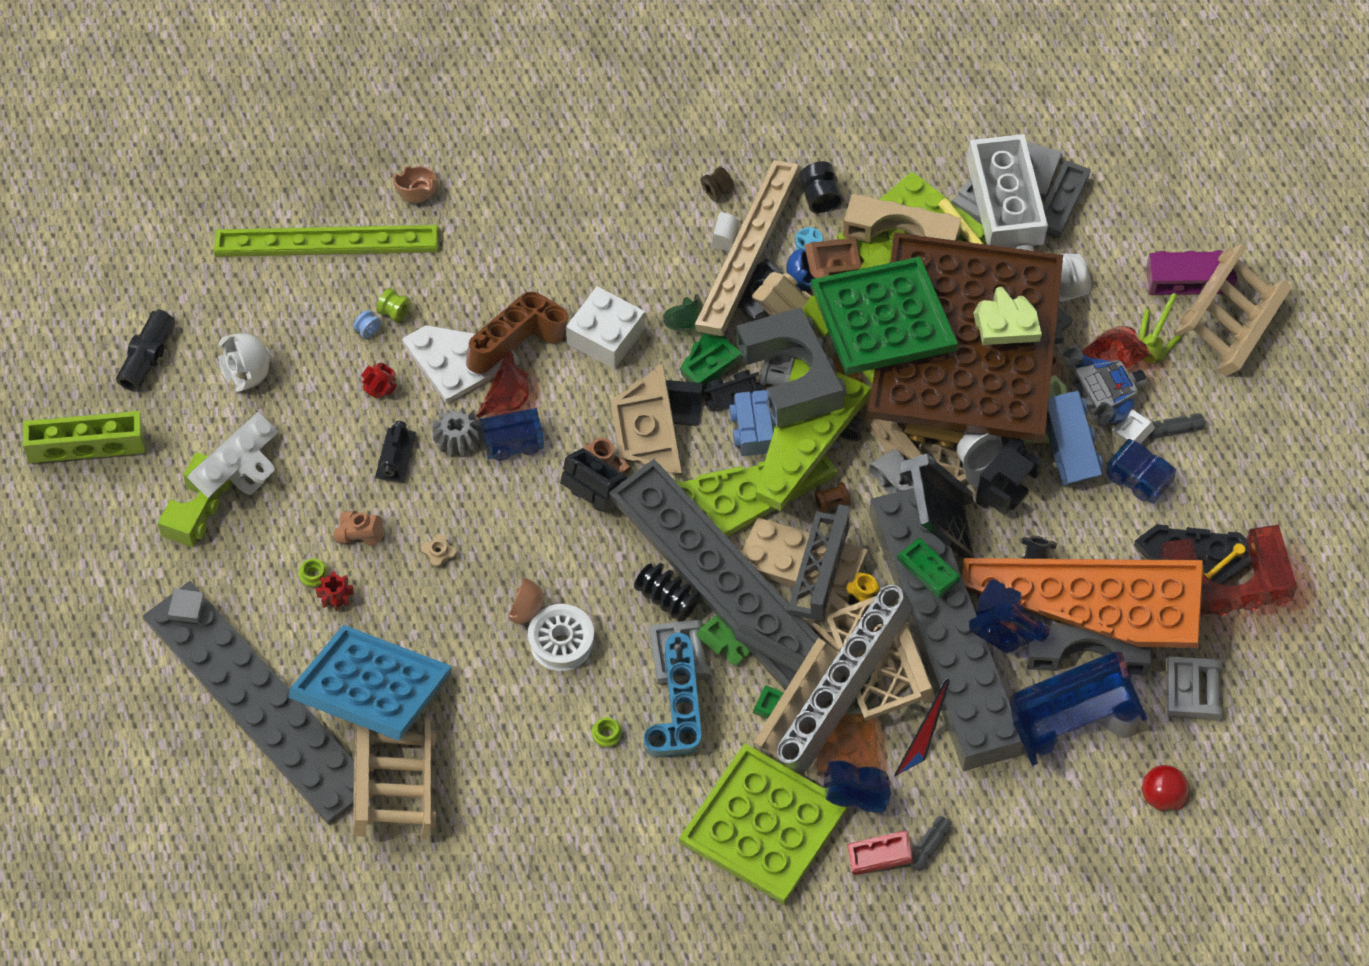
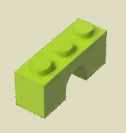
[157,452,232,547]

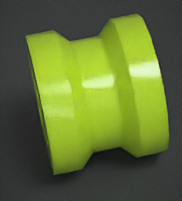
[376,288,411,323]

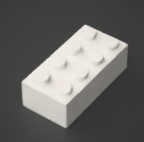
[966,134,1048,248]

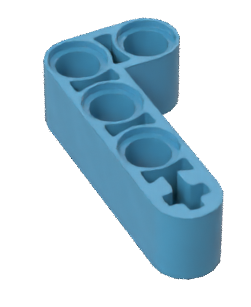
[643,633,702,757]

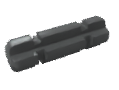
[1149,413,1205,439]
[909,816,952,871]

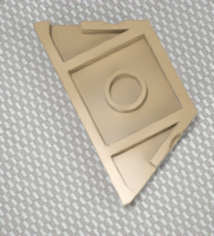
[610,364,683,475]

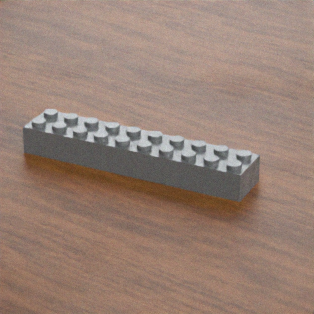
[869,488,1024,771]

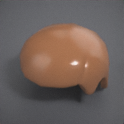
[394,166,438,204]
[508,577,544,625]

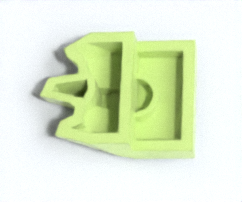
[973,287,1041,345]

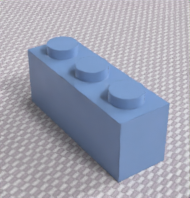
[1046,391,1103,487]

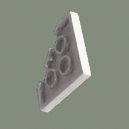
[402,325,520,404]

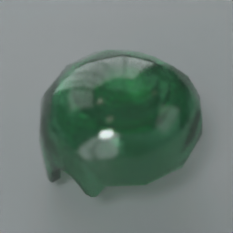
[662,294,703,332]

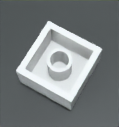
[566,286,645,369]

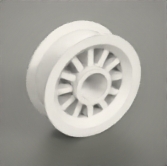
[528,604,594,671]

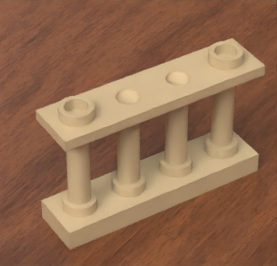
[1175,244,1292,376]
[353,718,436,840]

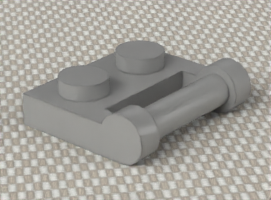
[649,620,711,684]
[1167,656,1222,721]

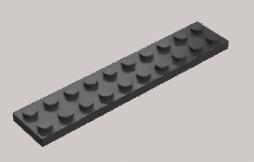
[609,459,846,690]
[143,581,371,825]

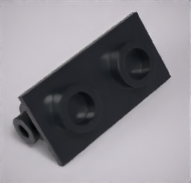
[702,370,762,411]
[375,421,416,483]

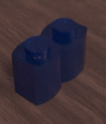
[1106,439,1176,504]
[823,761,891,813]

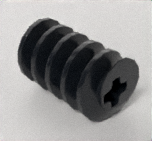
[634,563,700,622]

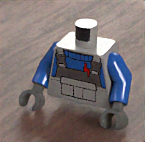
[1063,346,1147,426]

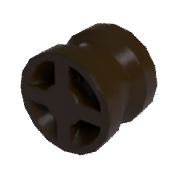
[700,166,734,201]

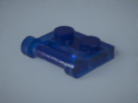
[969,602,1050,654]

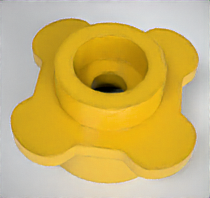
[846,572,880,602]

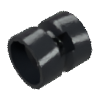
[799,161,844,214]

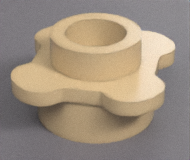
[421,534,456,567]

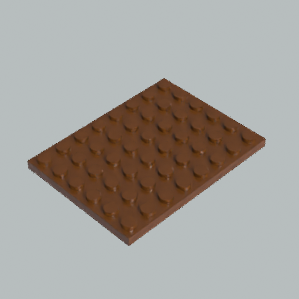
[868,232,1063,442]

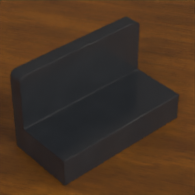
[666,380,702,426]

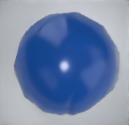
[786,249,815,292]

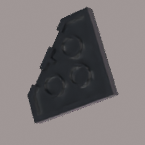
[1134,524,1261,601]

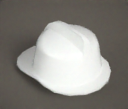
[1059,253,1091,302]
[957,431,1003,487]

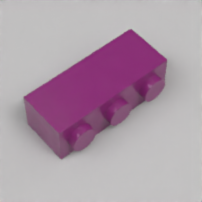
[1146,250,1237,295]

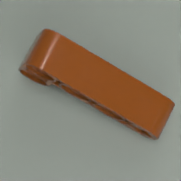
[466,291,568,373]

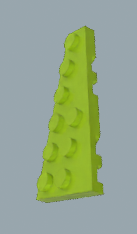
[756,358,871,511]
[675,454,837,537]

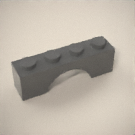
[1027,623,1151,676]

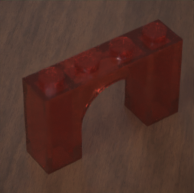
[1159,524,1297,616]

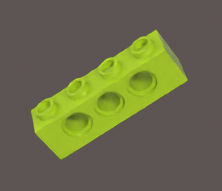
[23,411,145,464]

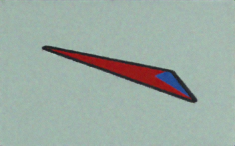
[894,678,950,777]

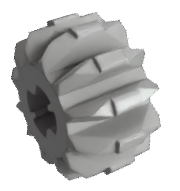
[432,407,481,457]

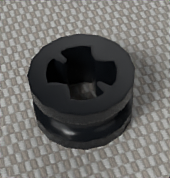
[840,416,865,441]

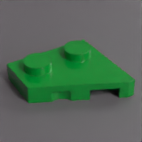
[680,333,743,389]

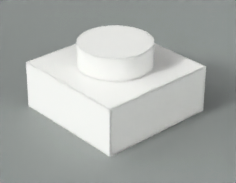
[1113,409,1155,449]

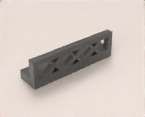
[788,505,851,621]

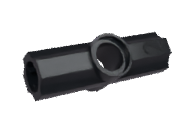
[116,309,176,392]

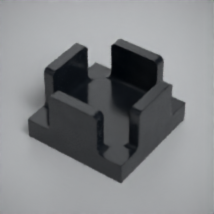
[976,438,1042,515]

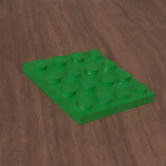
[810,257,958,375]

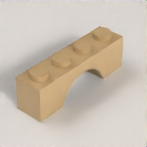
[843,194,961,242]

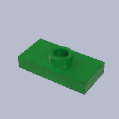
[897,537,961,599]

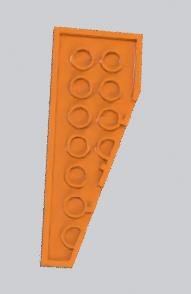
[962,558,1204,648]

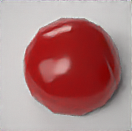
[1141,765,1190,812]

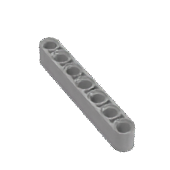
[777,584,912,773]

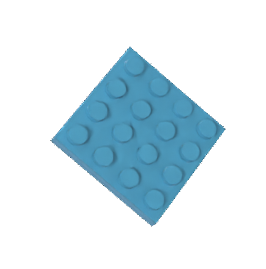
[289,625,452,741]

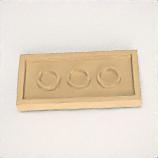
[741,517,868,603]

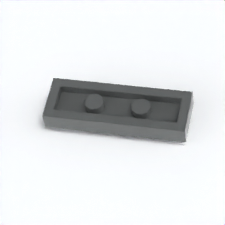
[1043,160,1091,238]

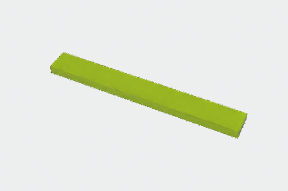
[214,225,439,257]

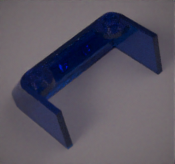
[1009,651,1148,766]

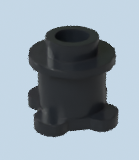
[1021,535,1057,559]

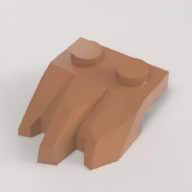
[805,238,863,279]

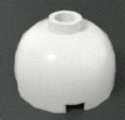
[218,333,271,392]

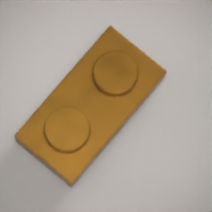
[903,423,964,448]

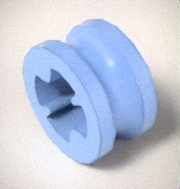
[353,310,381,339]

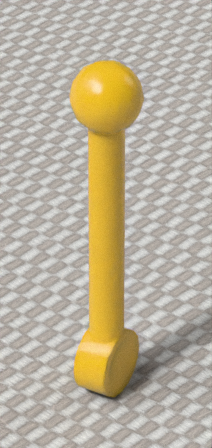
[1203,544,1245,585]

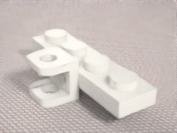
[187,412,279,498]

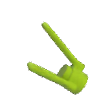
[1134,293,1185,364]

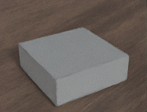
[168,589,205,623]

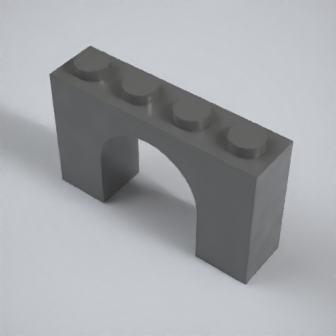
[736,307,846,428]

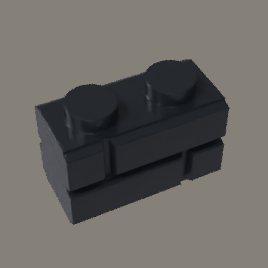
[560,448,628,512]

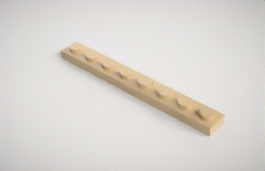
[695,160,801,336]

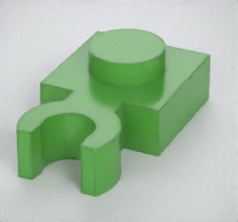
[696,615,750,666]

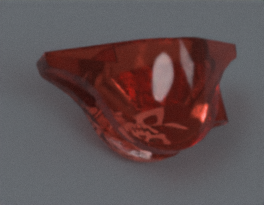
[1081,326,1150,369]
[476,351,529,418]

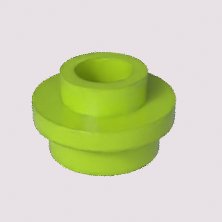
[298,558,328,587]
[592,717,622,747]

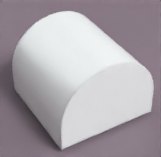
[710,212,739,251]

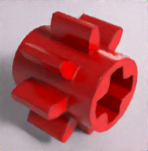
[361,363,397,398]
[316,572,354,611]

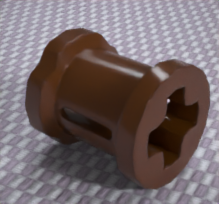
[814,482,851,513]

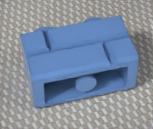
[729,390,774,456]

